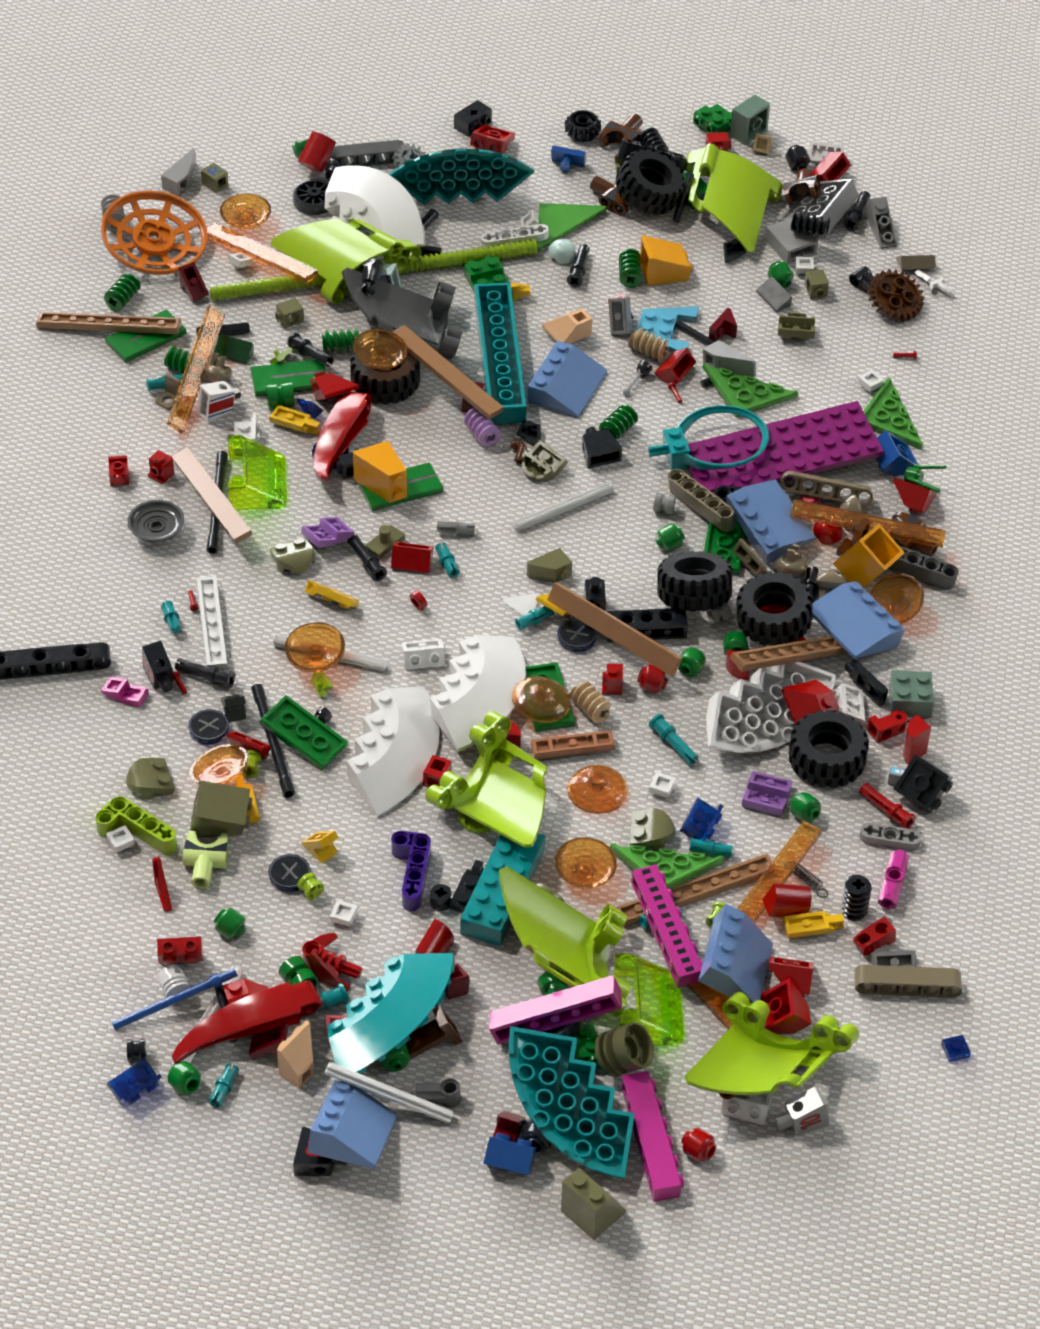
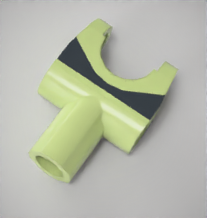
[183,831,228,889]

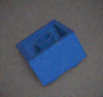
[875,430,918,477]

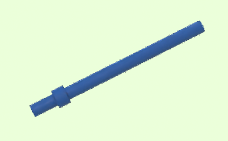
[112,968,238,1030]

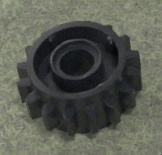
[564,110,601,142]

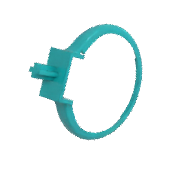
[648,405,769,470]

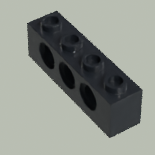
[606,608,688,642]

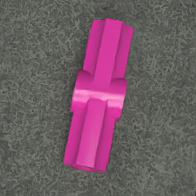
[878,849,910,910]

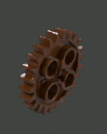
[867,269,925,322]

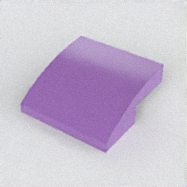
[301,517,355,548]
[741,771,793,816]

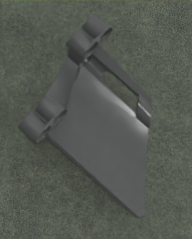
[341,268,463,360]

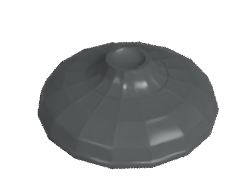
[127,500,184,543]

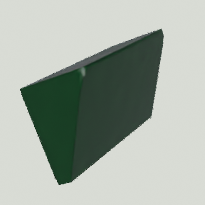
[213,334,254,364]

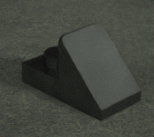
[221,694,246,722]

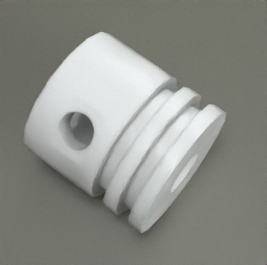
[157,964,190,998]

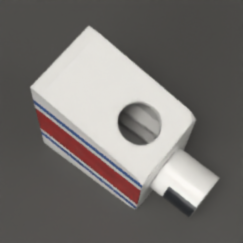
[197,381,241,423]

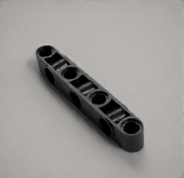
[0,642,111,680]

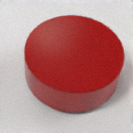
[409,590,428,610]

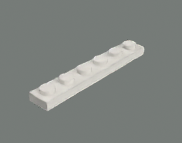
[197,576,227,669]

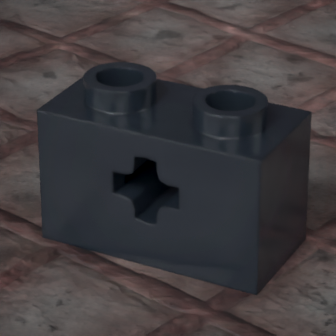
[454,100,492,137]

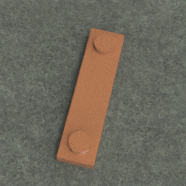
[531,730,615,760]

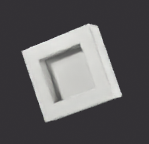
[521,209,539,227]
[228,252,253,269]
[795,257,814,274]
[858,369,884,392]
[649,772,676,798]
[106,825,135,853]
[330,900,358,927]

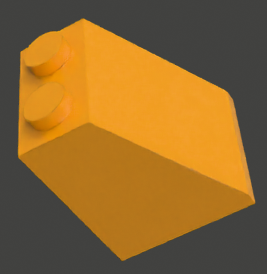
[640,235,692,286]
[353,441,407,503]
[833,523,905,588]

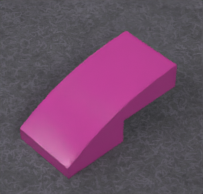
[101,676,149,707]

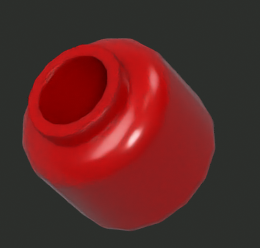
[637,664,668,693]
[681,1128,717,1162]

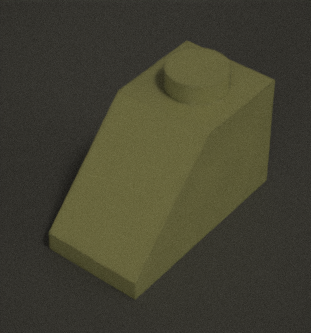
[526,548,572,583]

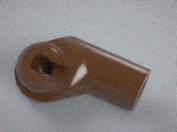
[510,439,527,464]

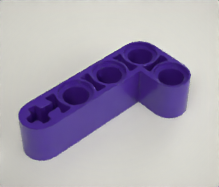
[391,831,431,911]

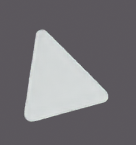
[503,593,540,616]

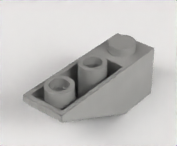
[161,148,196,196]
[865,197,898,248]
[702,340,756,377]

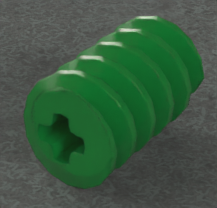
[619,249,642,288]
[104,273,141,312]
[322,328,359,353]
[164,346,205,380]
[599,404,638,440]

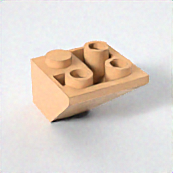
[542,308,592,344]
[277,1020,314,1089]

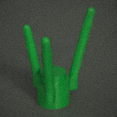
[904,464,947,492]

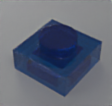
[941,1035,971,1062]

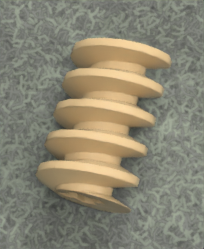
[628,328,668,362]
[569,681,611,724]

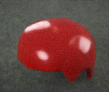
[813,516,843,544]

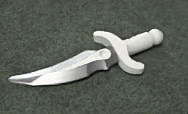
[912,269,953,296]

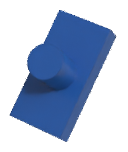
[551,145,586,172]

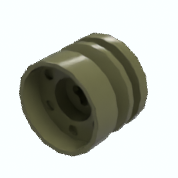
[594,1022,654,1077]

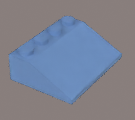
[527,340,607,418]
[726,479,816,565]
[813,581,905,659]
[698,904,773,1004]
[307,1080,397,1169]

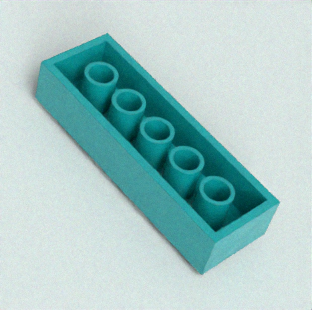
[460,833,546,947]

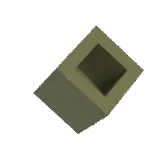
[201,163,229,193]

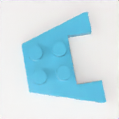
[637,306,699,353]

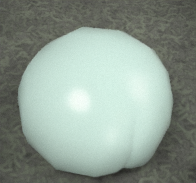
[548,239,576,265]

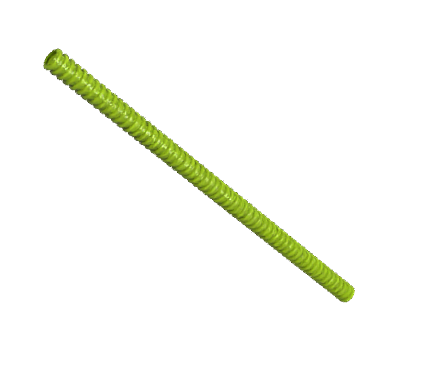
[210,239,538,302]

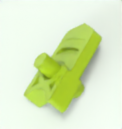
[269,347,293,364]
[311,670,333,698]

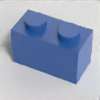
[483,1133,537,1175]

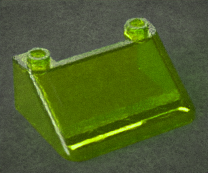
[227,435,287,510]
[613,953,684,1046]

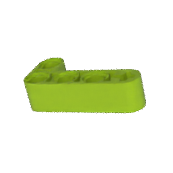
[95,796,177,855]

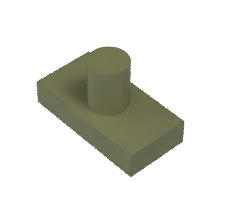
[365,525,405,560]

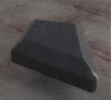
[723,239,746,263]
[517,420,541,445]

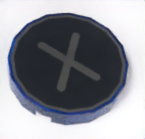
[557,618,597,652]
[188,709,230,745]
[268,854,311,892]

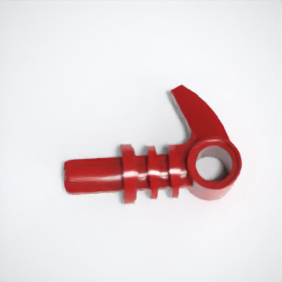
[302,933,363,979]

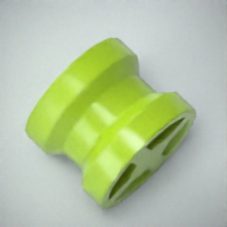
[297,872,324,900]

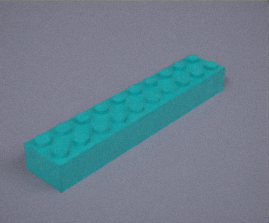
[474,283,527,424]

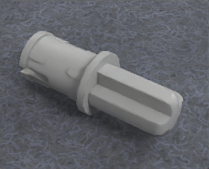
[437,520,475,536]

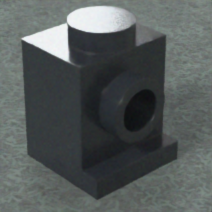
[335,448,359,479]

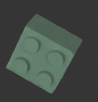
[730,95,770,145]
[889,670,934,718]

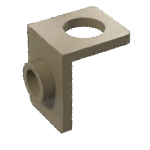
[155,373,183,410]

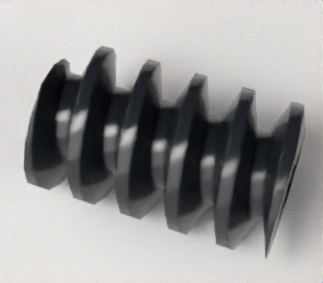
[639,127,669,151]
[790,210,830,239]
[841,875,872,921]

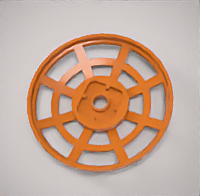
[101,190,208,275]

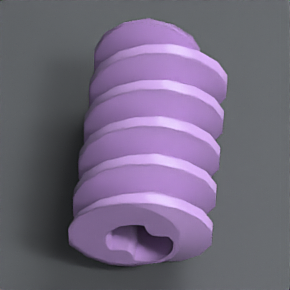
[464,408,501,447]

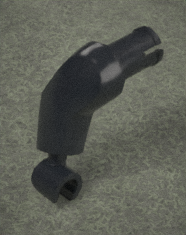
[360,258,383,297]

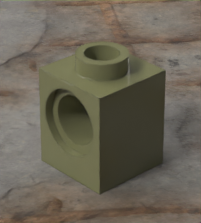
[805,269,829,299]
[275,298,304,328]

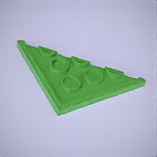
[537,203,606,252]
[702,363,798,418]
[863,378,923,450]
[610,843,724,889]

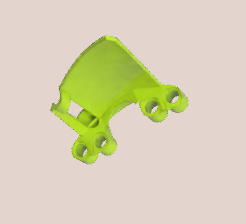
[685,144,783,253]
[271,219,421,305]
[425,711,547,847]
[499,866,631,1017]
[684,992,859,1095]

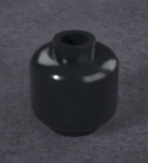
[785,145,810,171]
[522,1120,551,1152]

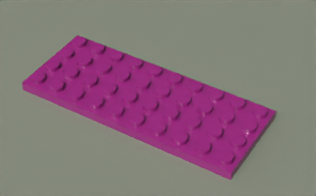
[687,401,883,494]

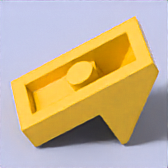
[301,831,339,863]

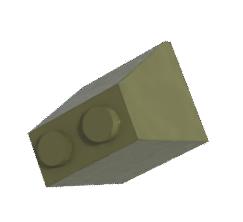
[190,780,253,837]
[561,1168,626,1240]

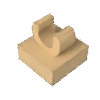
[752,133,773,154]

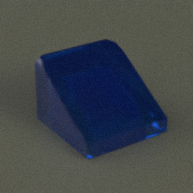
[297,398,323,419]

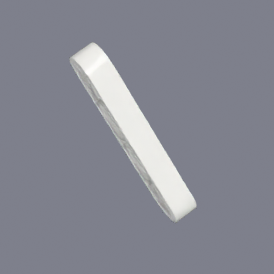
[481,224,549,248]

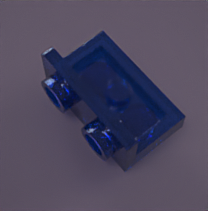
[679,797,723,840]
[107,1058,162,1106]

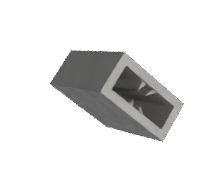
[765,218,818,264]

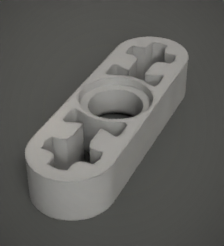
[859,823,921,851]

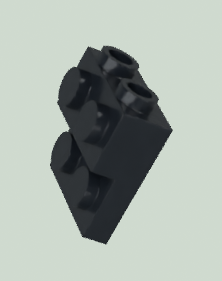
[893,754,953,812]

